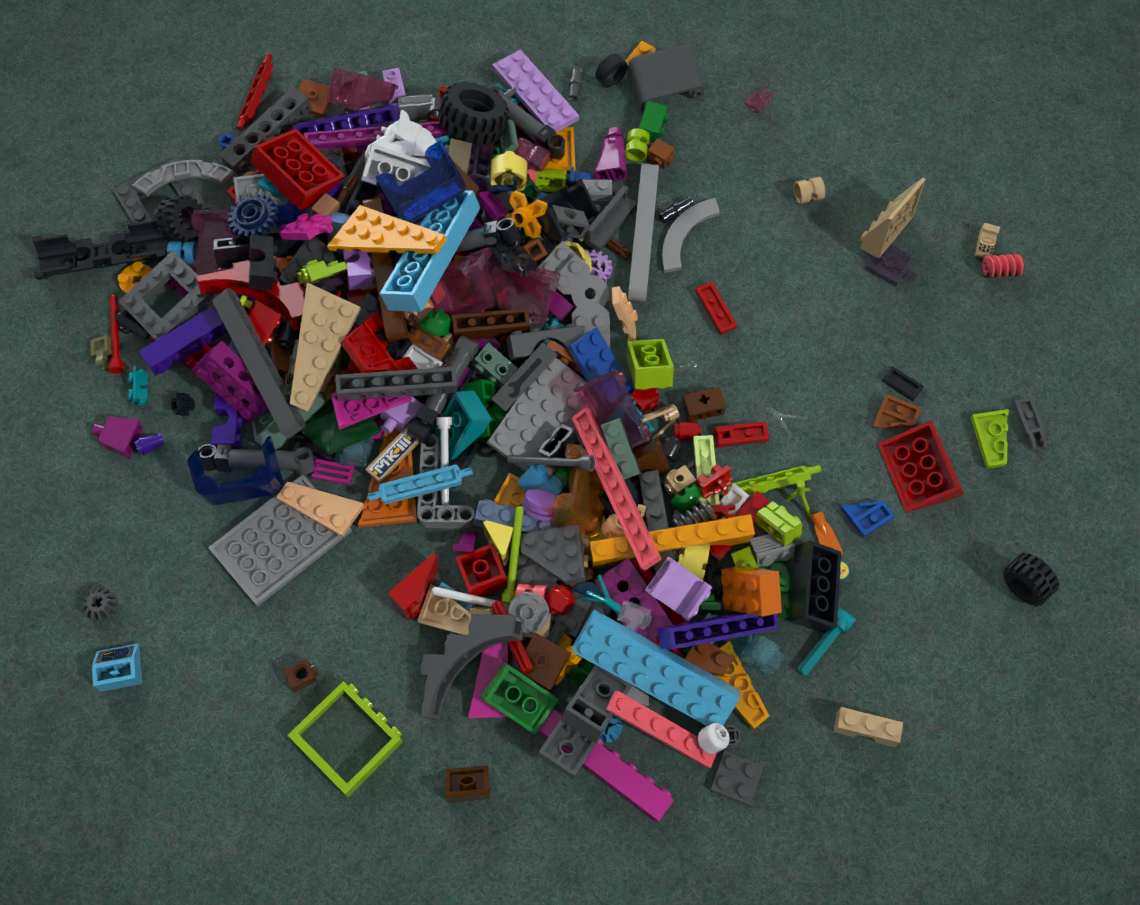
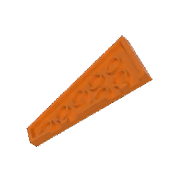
[358,428,418,528]

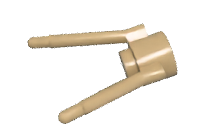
[641,404,679,439]

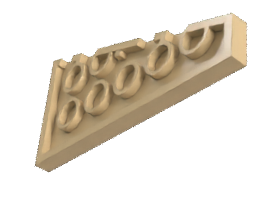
[290,283,361,413]

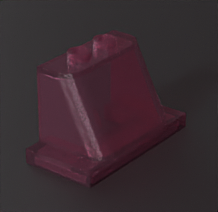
[326,68,396,111]
[429,247,495,322]

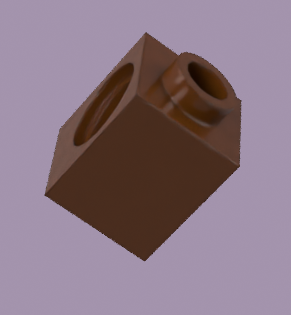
[283,659,318,692]

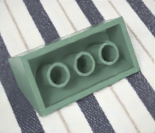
[252,381,326,450]

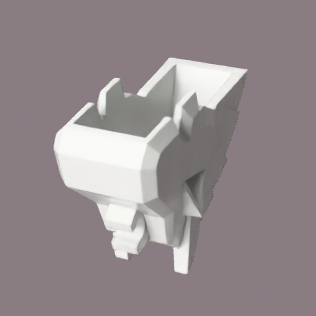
[364,110,442,166]

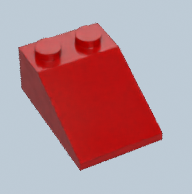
[388,553,440,621]

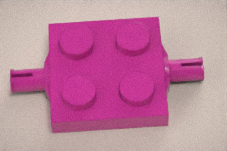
[280,213,333,240]

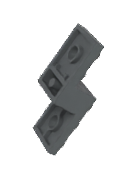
[537,665,632,779]

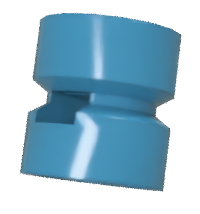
[167,241,199,265]

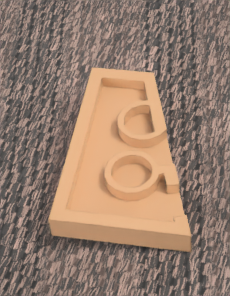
[612,286,638,341]

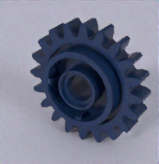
[227,192,279,241]

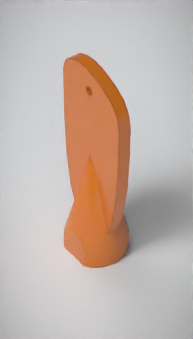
[809,511,843,555]

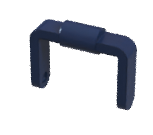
[486,175,517,192]

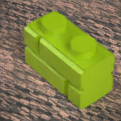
[757,502,802,547]

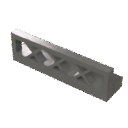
[585,186,637,252]

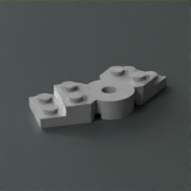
[537,241,610,348]

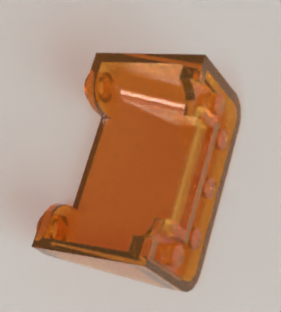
[552,444,605,537]

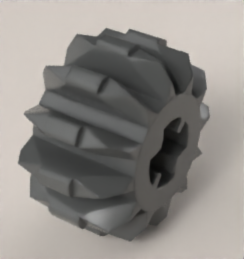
[81,587,118,622]

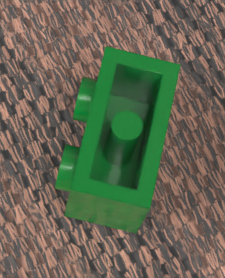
[639,101,669,142]

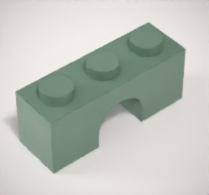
[601,418,641,479]

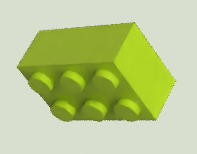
[627,339,674,390]

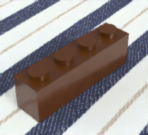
[451,308,530,341]

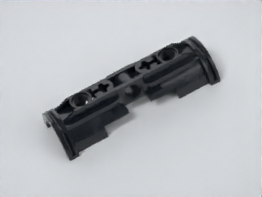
[32,216,168,280]

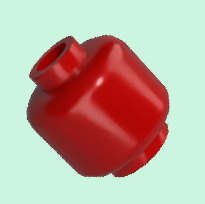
[545,584,575,616]

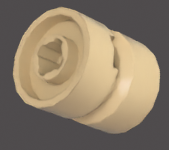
[794,177,825,204]

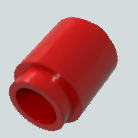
[673,421,701,441]

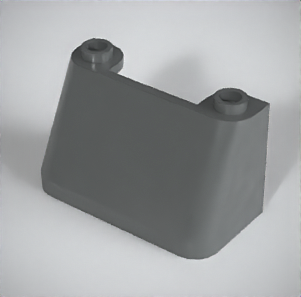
[627,44,705,111]

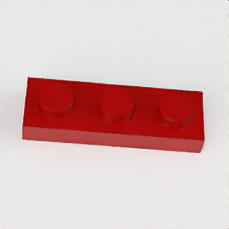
[695,282,737,335]

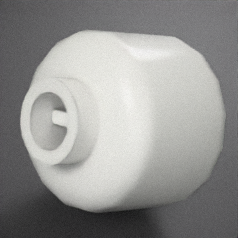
[698,723,730,754]

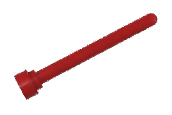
[108,294,124,374]

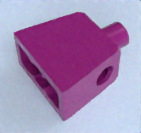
[92,417,144,459]

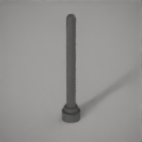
[507,455,595,471]

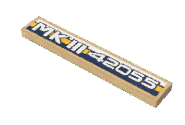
[365,400,450,483]

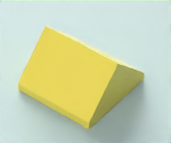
[483,520,513,567]

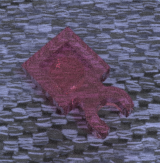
[745,85,775,113]

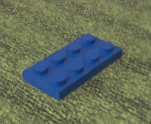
[567,327,635,411]

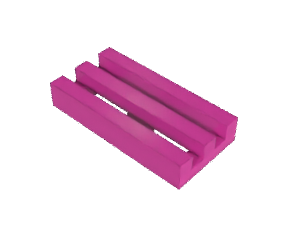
[311,459,354,486]

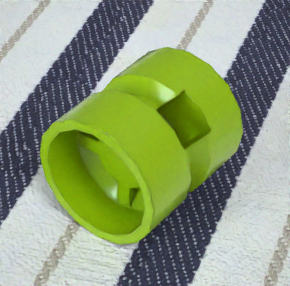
[625,128,650,162]

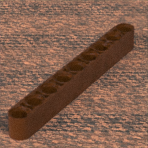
[363,196,408,342]

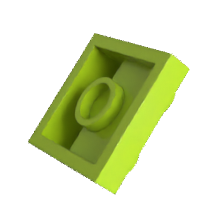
[297,259,347,287]

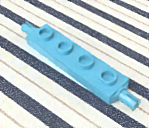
[368,465,473,504]

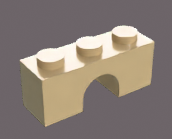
[833,707,903,747]

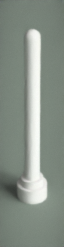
[436,417,452,505]
[431,587,510,611]

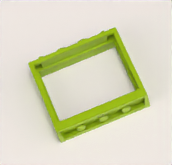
[288,681,403,797]

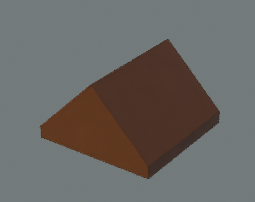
[630,437,671,486]
[446,766,490,803]

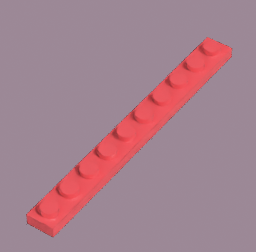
[572,407,662,570]

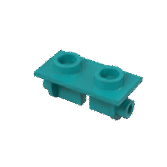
[127,366,148,407]

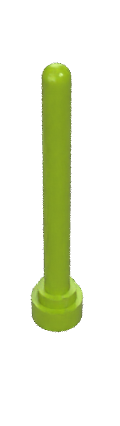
[501,506,524,602]

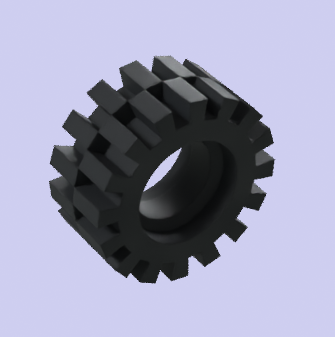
[703,560,732,599]

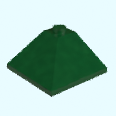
[301,399,380,455]

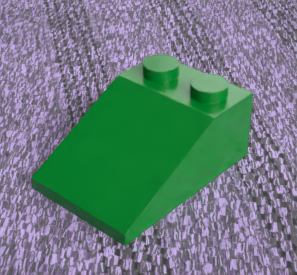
[480,661,559,735]

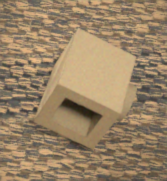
[664,465,696,497]

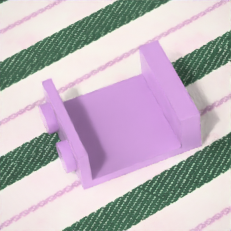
[645,556,712,621]

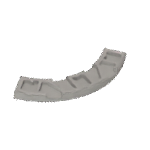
[132,160,234,197]
[662,198,720,273]

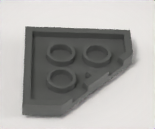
[520,524,586,585]

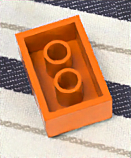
[721,565,782,617]

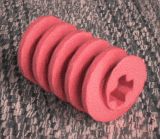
[982,254,1024,278]

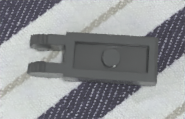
[1012,397,1048,450]

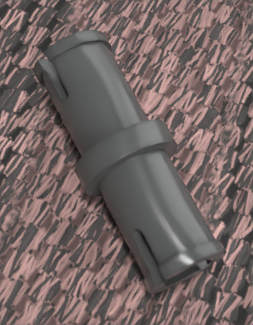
[568,66,582,101]

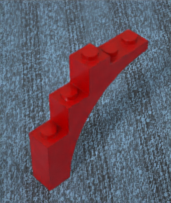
[196,260,305,331]

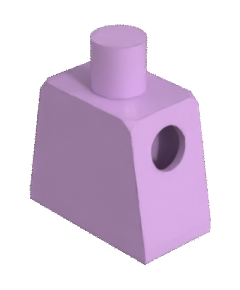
[380,397,424,434]

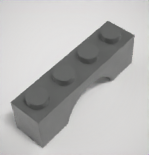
[506,324,584,361]

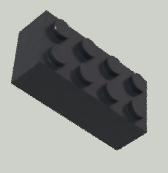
[789,540,842,632]

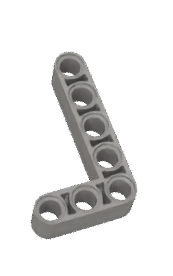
[417,433,475,528]

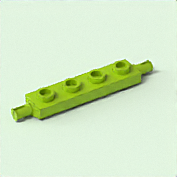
[720,464,821,497]

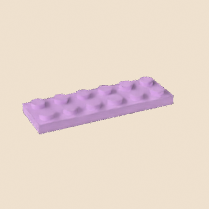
[492,49,579,133]

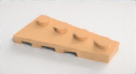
[276,482,365,538]

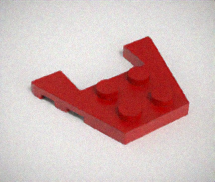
[341,312,418,373]

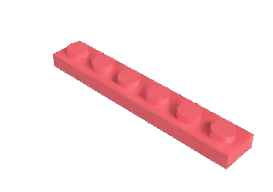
[606,691,717,768]

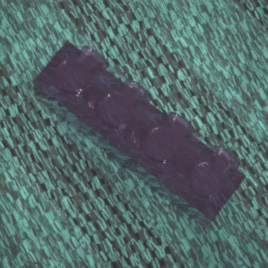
[467,142,494,192]

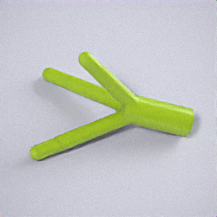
[786,481,811,517]

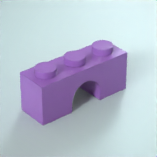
[342,249,375,290]

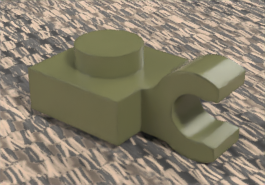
[90,335,112,370]

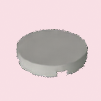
[508,591,549,633]

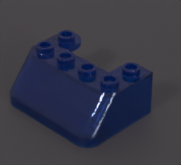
[374,139,466,223]

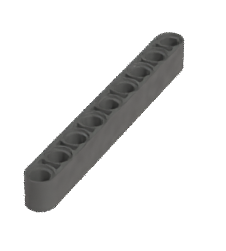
[213,288,306,438]

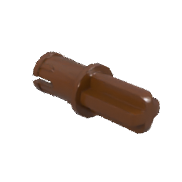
[336,175,360,209]

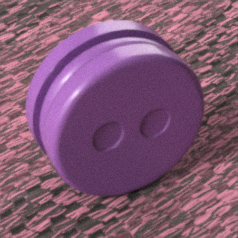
[522,489,560,521]

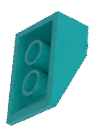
[434,390,492,460]

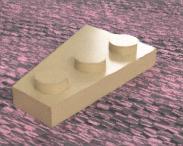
[417,584,472,635]

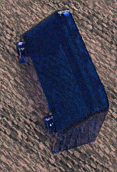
[187,436,284,505]

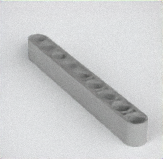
[628,163,659,302]

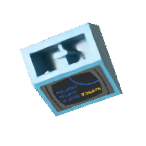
[92,644,142,692]

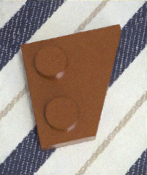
[872,394,922,428]

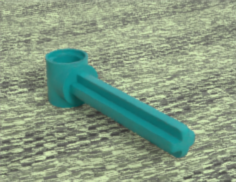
[797,607,856,676]

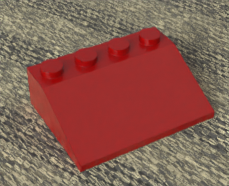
[251,129,345,211]
[878,420,965,512]

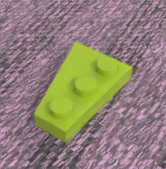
[970,409,1009,469]

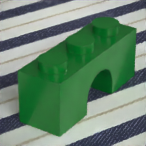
[465,379,499,442]

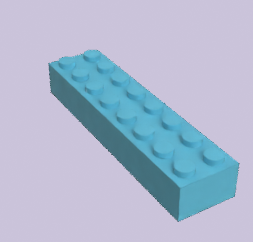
[380,190,480,312]
[572,610,740,726]

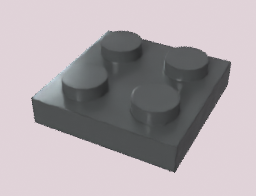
[710,750,764,807]

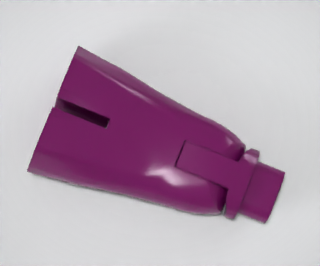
[593,127,627,181]

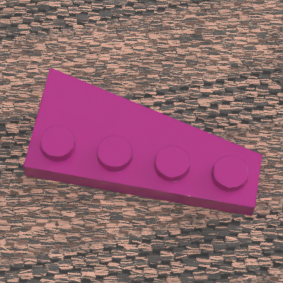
[331,393,412,430]
[468,642,508,718]

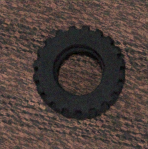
[438,82,509,145]

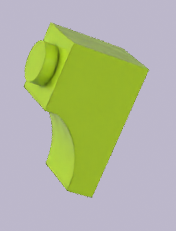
[535,168,567,192]

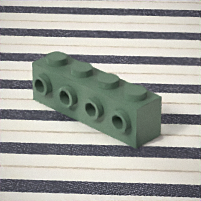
[470,343,518,389]

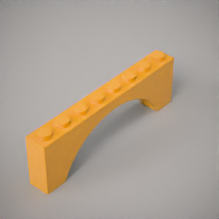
[589,514,755,569]

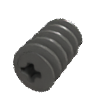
[672,499,717,527]

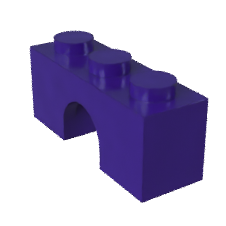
[211,393,245,449]

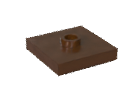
[515,632,572,690]

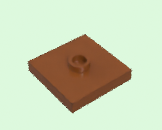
[298,79,336,117]

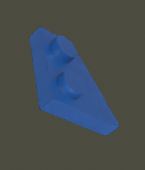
[840,500,895,538]

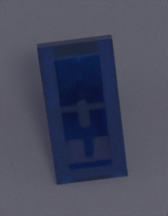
[274,201,308,227]

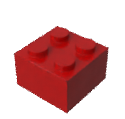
[455,543,507,597]

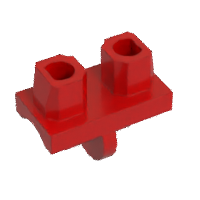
[696,464,733,499]

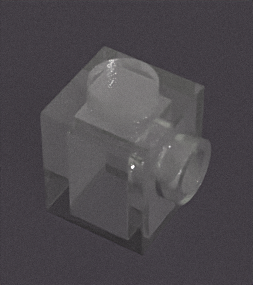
[617,601,652,632]

